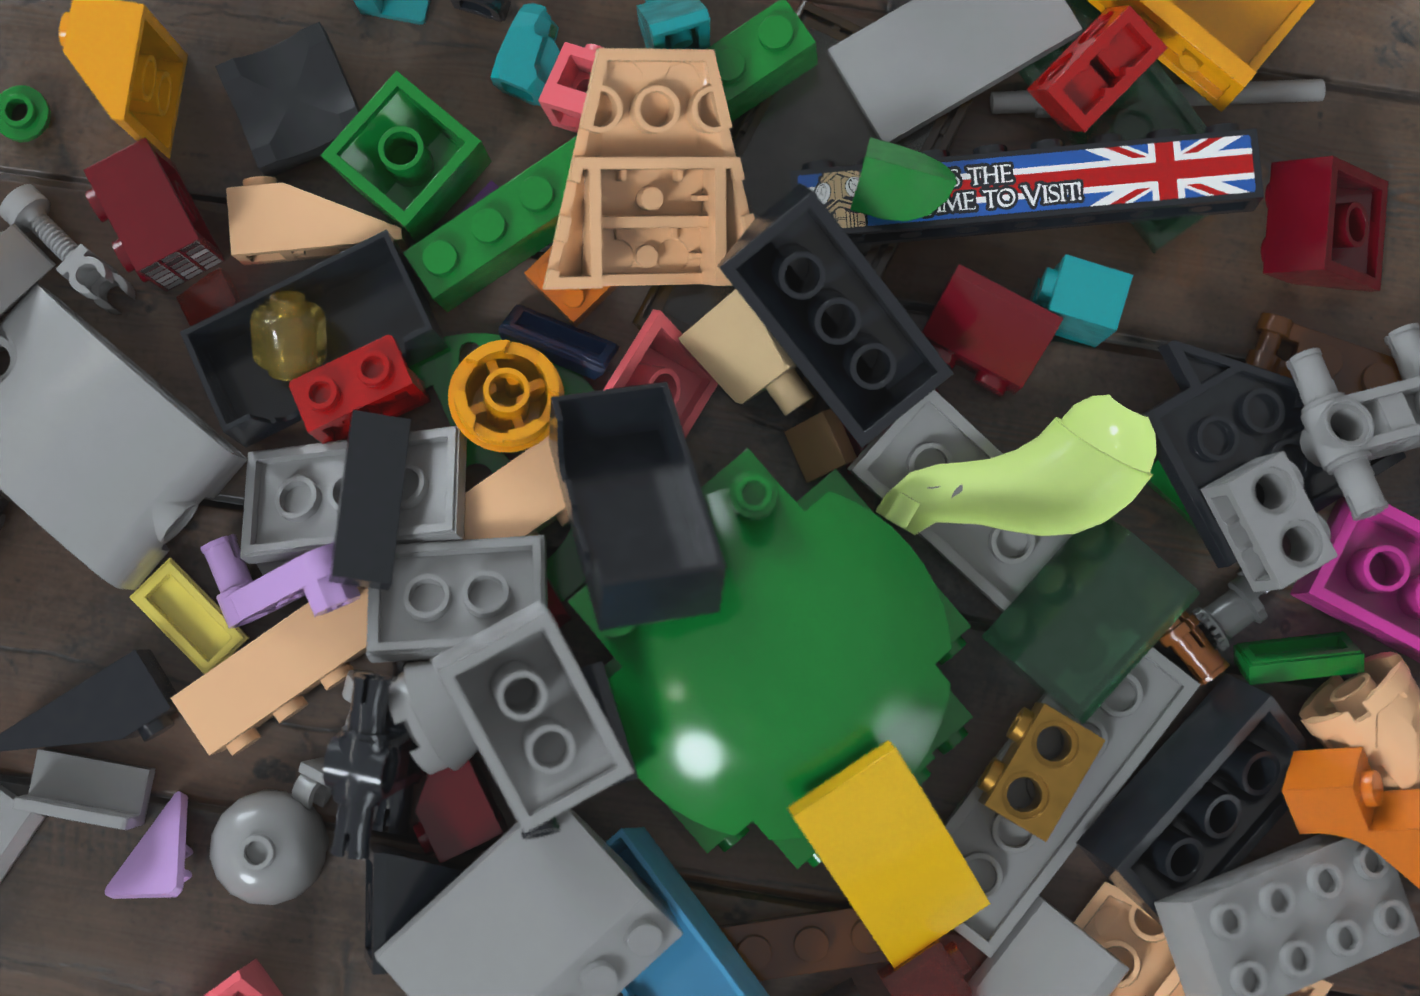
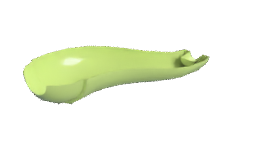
[875,395,1156,536]

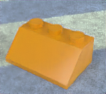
[59,0,188,159]

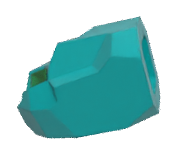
[490,3,560,106]

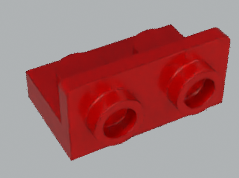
[289,335,431,444]

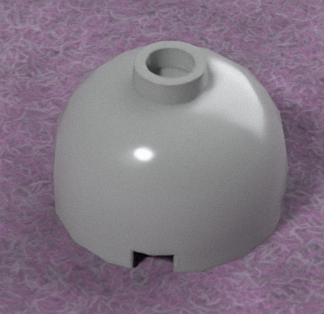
[209,789,329,905]

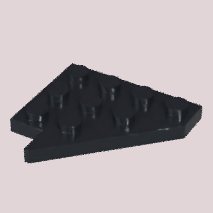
[1139,340,1406,568]

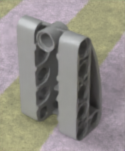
[0,283,247,590]

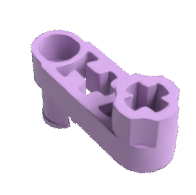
[200,534,361,629]

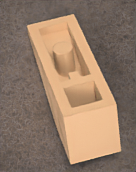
[226,176,410,265]

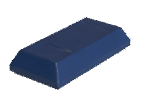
[498,304,619,380]

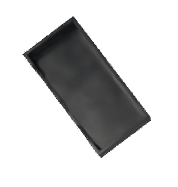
[180,229,449,448]
[549,382,726,631]

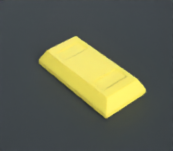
[129,557,250,674]

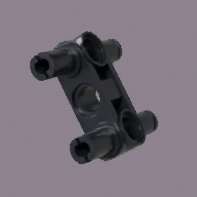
[323,660,427,860]

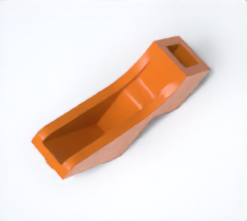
[1282,747,1420,889]

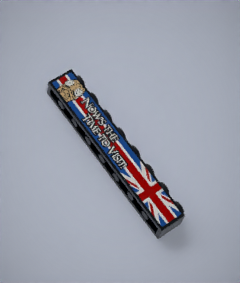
[790,123,1264,246]

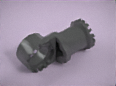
[1190,567,1269,653]

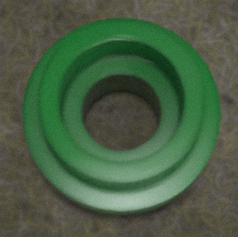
[0,85,51,142]

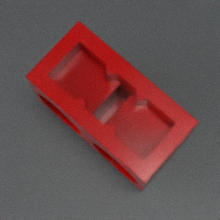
[1027,5,1168,132]

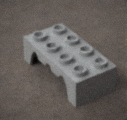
[1154,834,1420,996]

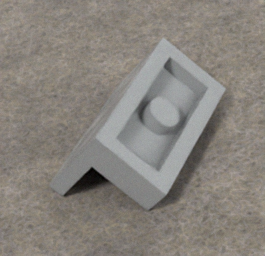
[12,748,155,830]

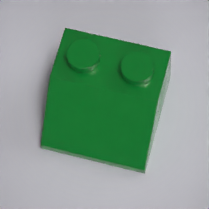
[321,70,492,243]

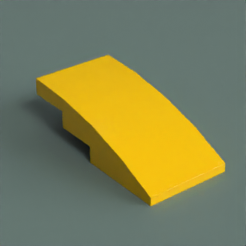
[787,740,991,969]

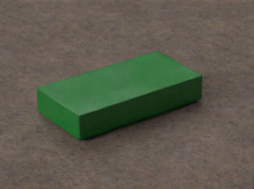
[1233,631,1364,685]

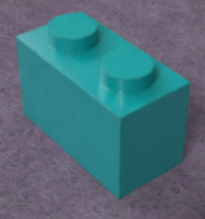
[1029,254,1133,348]

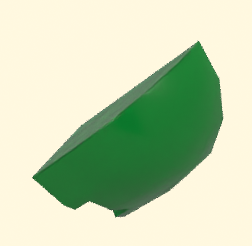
[850,137,957,222]

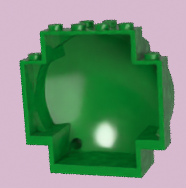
[568,448,973,869]

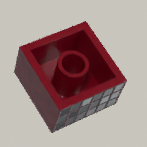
[83,137,226,292]

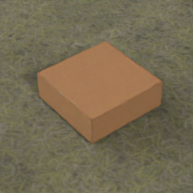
[785,409,857,483]

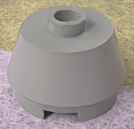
[388,660,479,775]

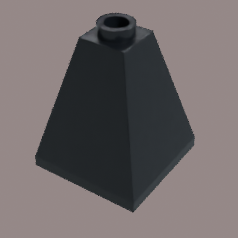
[364,843,468,974]

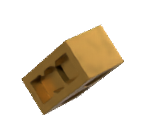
[977,702,1106,842]

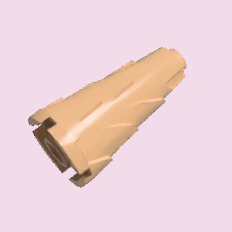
[1299,652,1420,791]

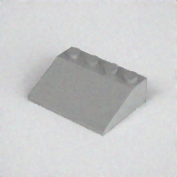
[375,808,683,996]

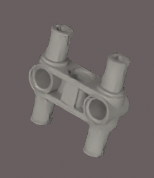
[1286,323,1420,521]

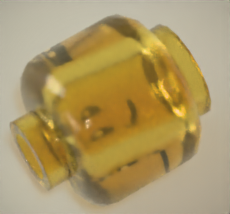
[250,291,327,381]

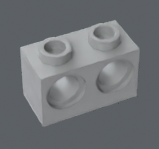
[1200,451,1338,592]

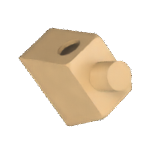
[678,289,814,416]

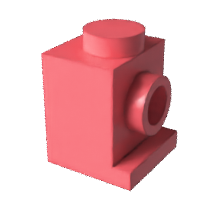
[538,42,604,133]

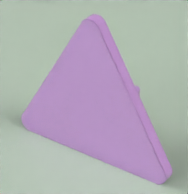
[105,791,193,899]

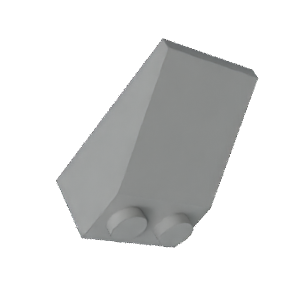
[431,601,634,833]

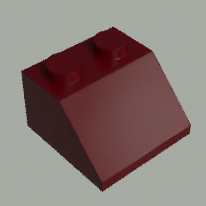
[1261,156,1389,292]
[922,264,1063,396]

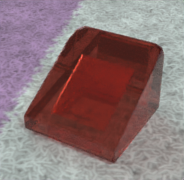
[176,268,241,327]

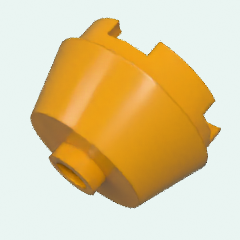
[448,340,564,453]

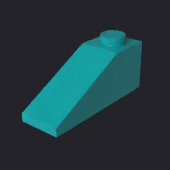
[636,0,710,49]

